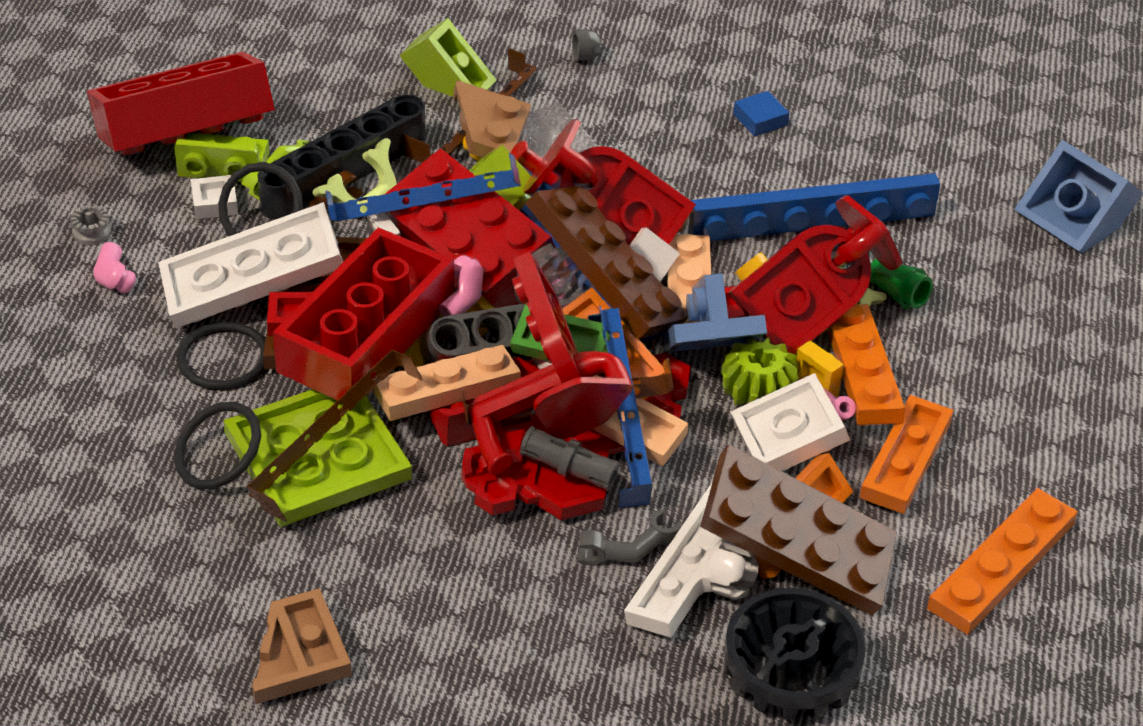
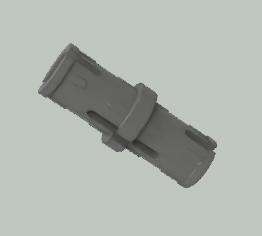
[520,426,620,491]

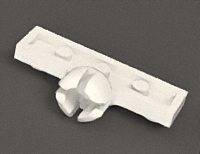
[624,483,759,638]

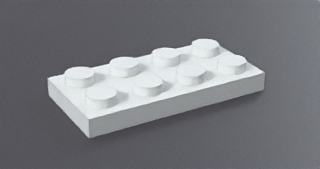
[158,202,343,328]

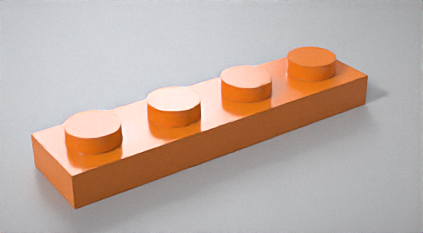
[827,303,905,425]
[927,487,1078,635]

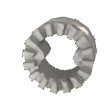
[70,204,111,245]

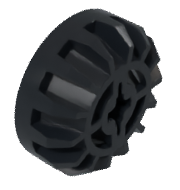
[724,588,866,720]

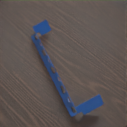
[325,153,521,222]
[588,306,652,508]

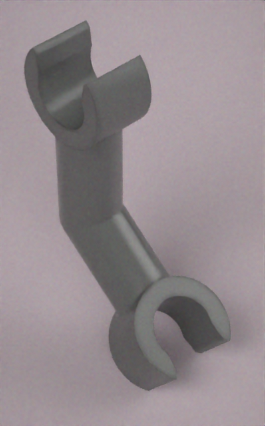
[577,509,682,566]

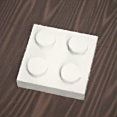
[730,373,850,472]

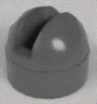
[572,29,602,61]

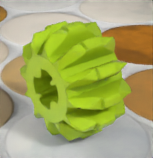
[721,337,799,405]

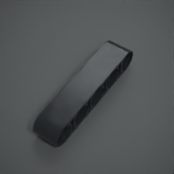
[257,94,426,220]

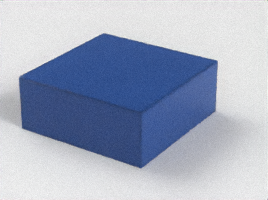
[733,91,790,137]

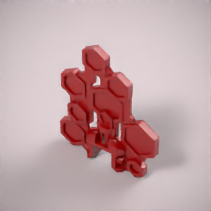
[425,352,690,520]

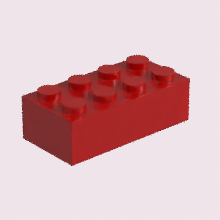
[86,51,275,155]
[384,148,562,308]
[273,227,454,400]

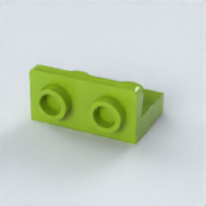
[174,132,270,182]

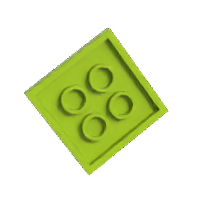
[223,389,412,527]

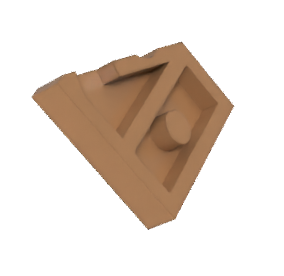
[453,80,532,158]
[252,588,352,704]

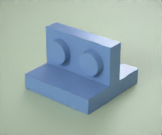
[662,273,767,353]

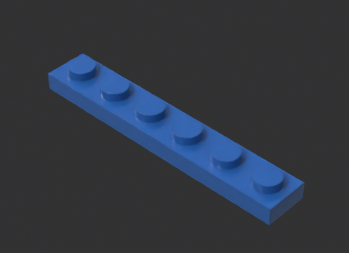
[688,173,941,241]

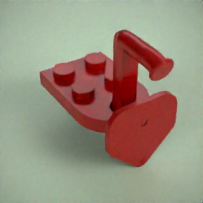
[510,119,696,245]
[728,195,903,354]
[468,251,633,475]

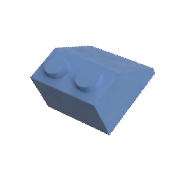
[1014,140,1143,253]

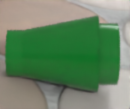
[870,259,933,309]

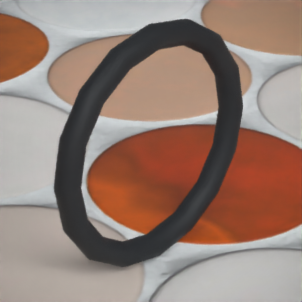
[218,162,303,236]
[176,322,266,390]
[174,401,262,489]

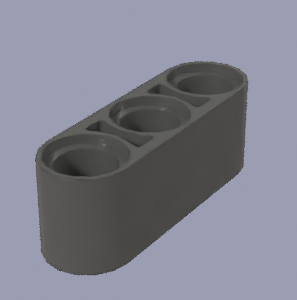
[420,304,527,363]

